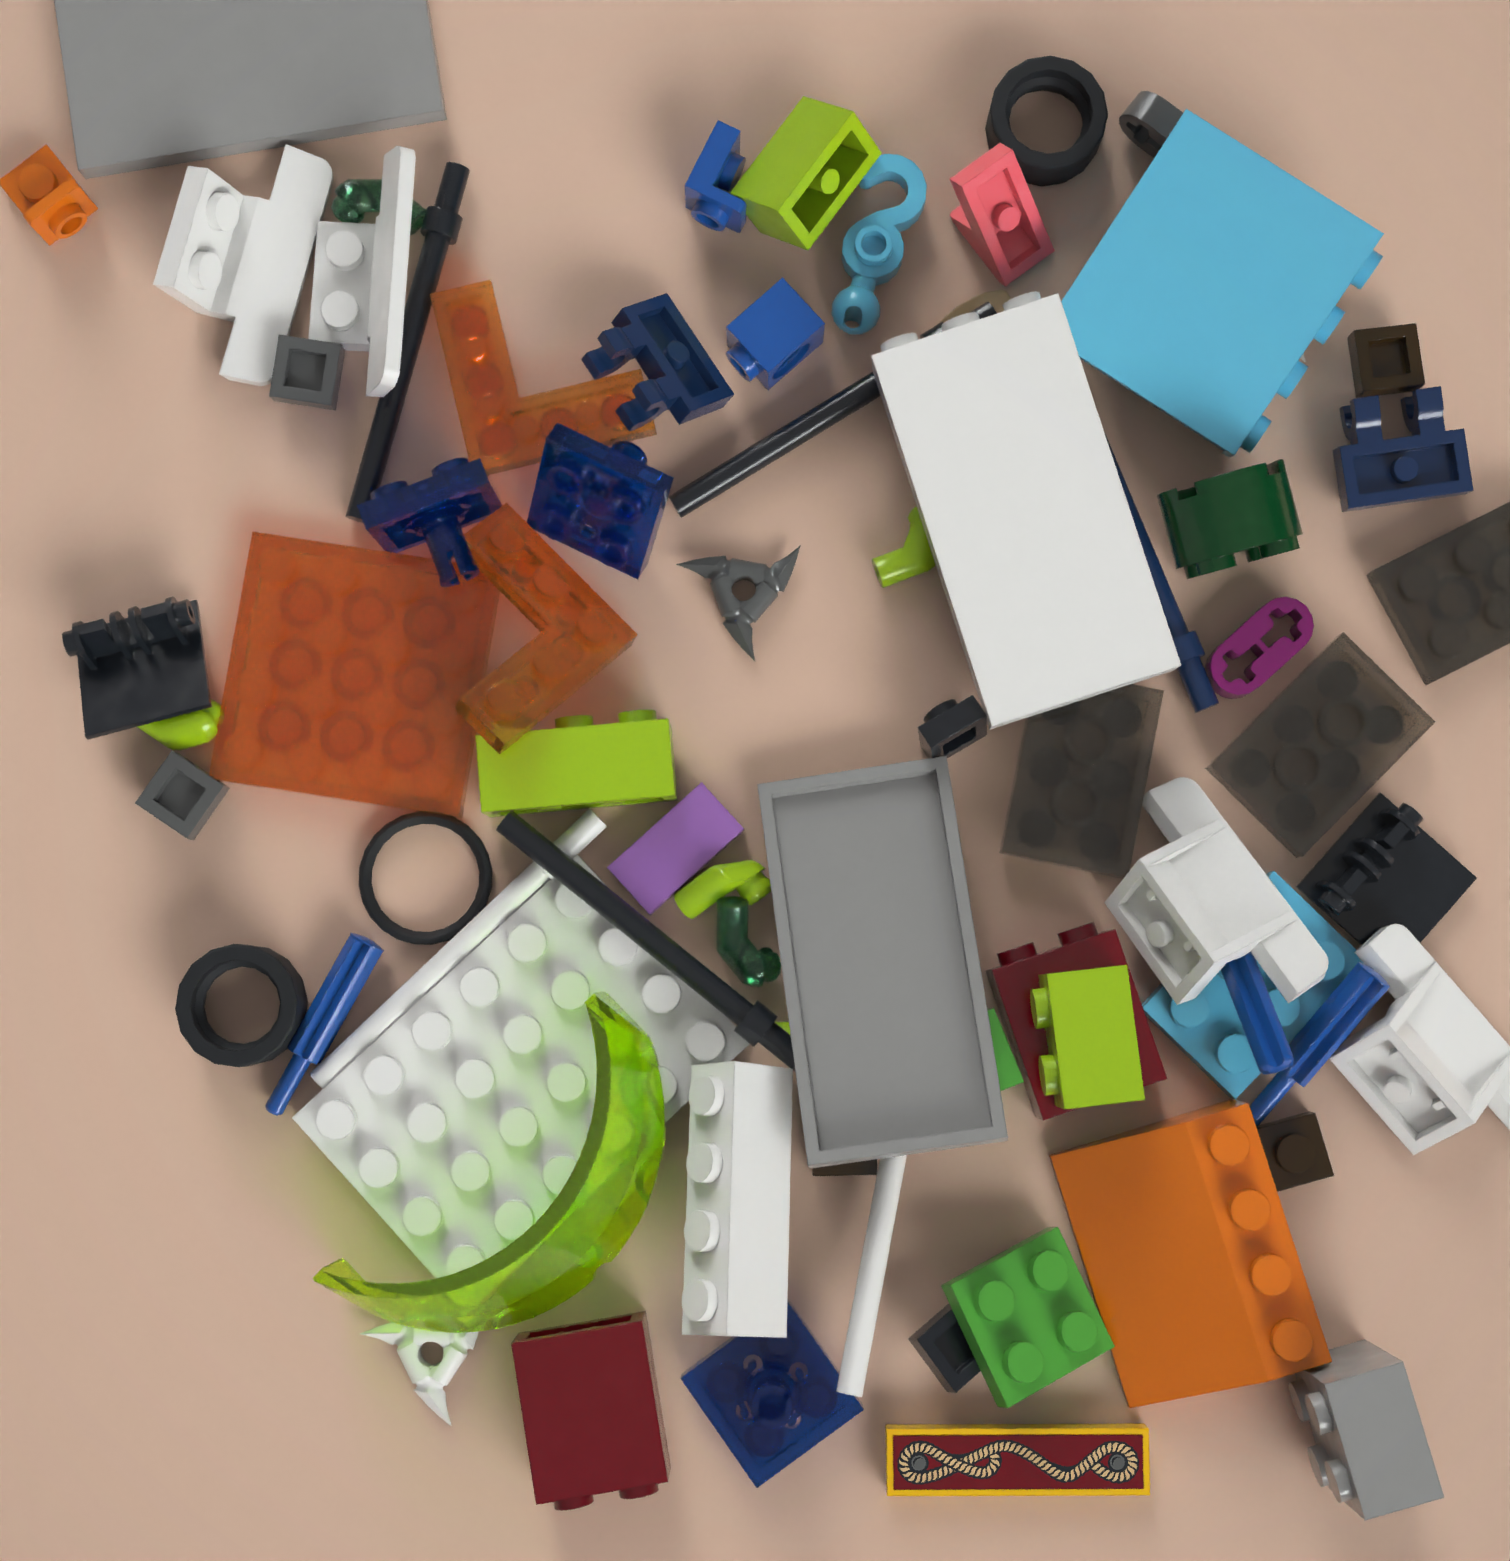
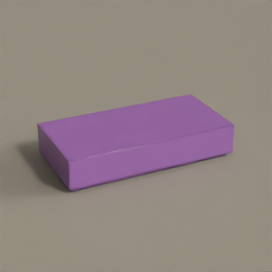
[607,782,744,915]

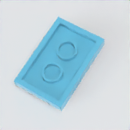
[1142,871,1364,1099]

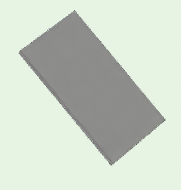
[54,0,447,179]
[757,756,1008,1169]

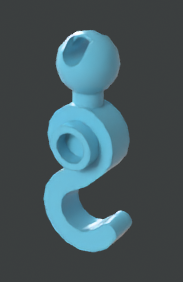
[831,154,927,335]

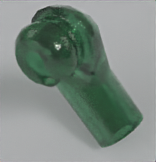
[331,179,426,235]
[716,896,781,988]

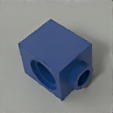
[726,277,825,390]

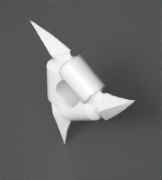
[360,1298,485,1427]

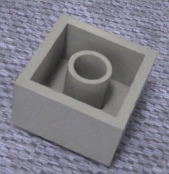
[1288,1339,1444,1520]

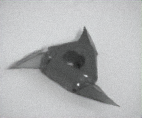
[676,545,801,661]

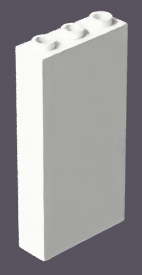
[871,291,1181,730]

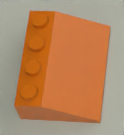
[1049,1099,1332,1408]

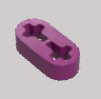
[1205,597,1314,699]

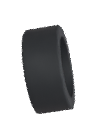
[985,55,1108,187]
[175,944,308,1067]

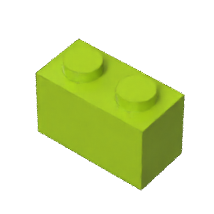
[730,96,882,250]
[1030,965,1145,1110]

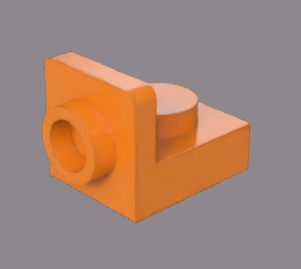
[0,144,98,246]

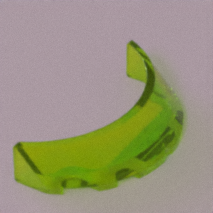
[313,991,666,1333]

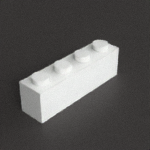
[682,1061,793,1338]

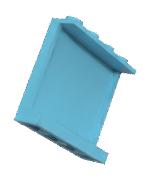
[1061,109,1384,458]

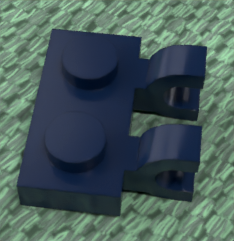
[581,293,734,432]
[1333,386,1474,512]

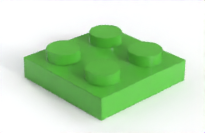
[941,1227,1115,1408]

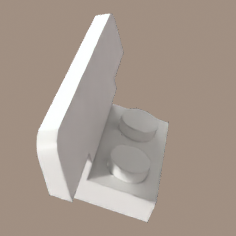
[153,144,333,386]
[308,146,416,397]
[1104,777,1329,1005]
[1329,924,1510,1155]

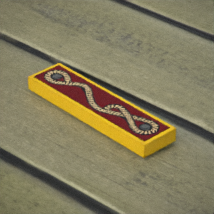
[885,1423,1150,1496]

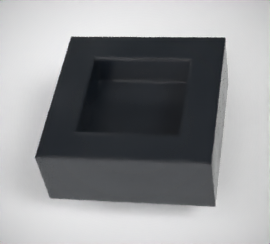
[918,695,987,758]
[908,1304,981,1393]

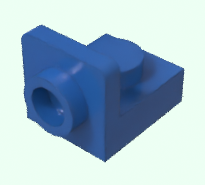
[685,120,746,233]

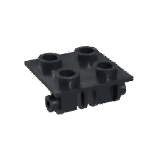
[62,596,212,740]
[1296,793,1477,945]

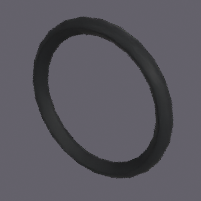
[358,811,492,945]

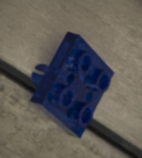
[526,422,674,579]
[357,457,505,587]
[680,1299,864,1488]

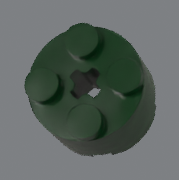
[1157,459,1303,579]

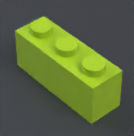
[475,710,678,817]

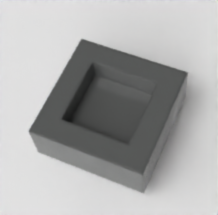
[269,335,345,411]
[135,751,230,840]

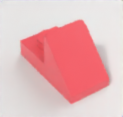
[949,143,1055,287]

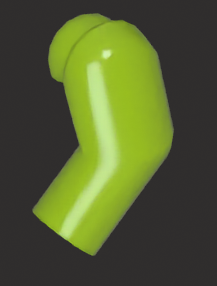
[872,506,936,588]
[137,699,226,751]
[674,860,771,919]

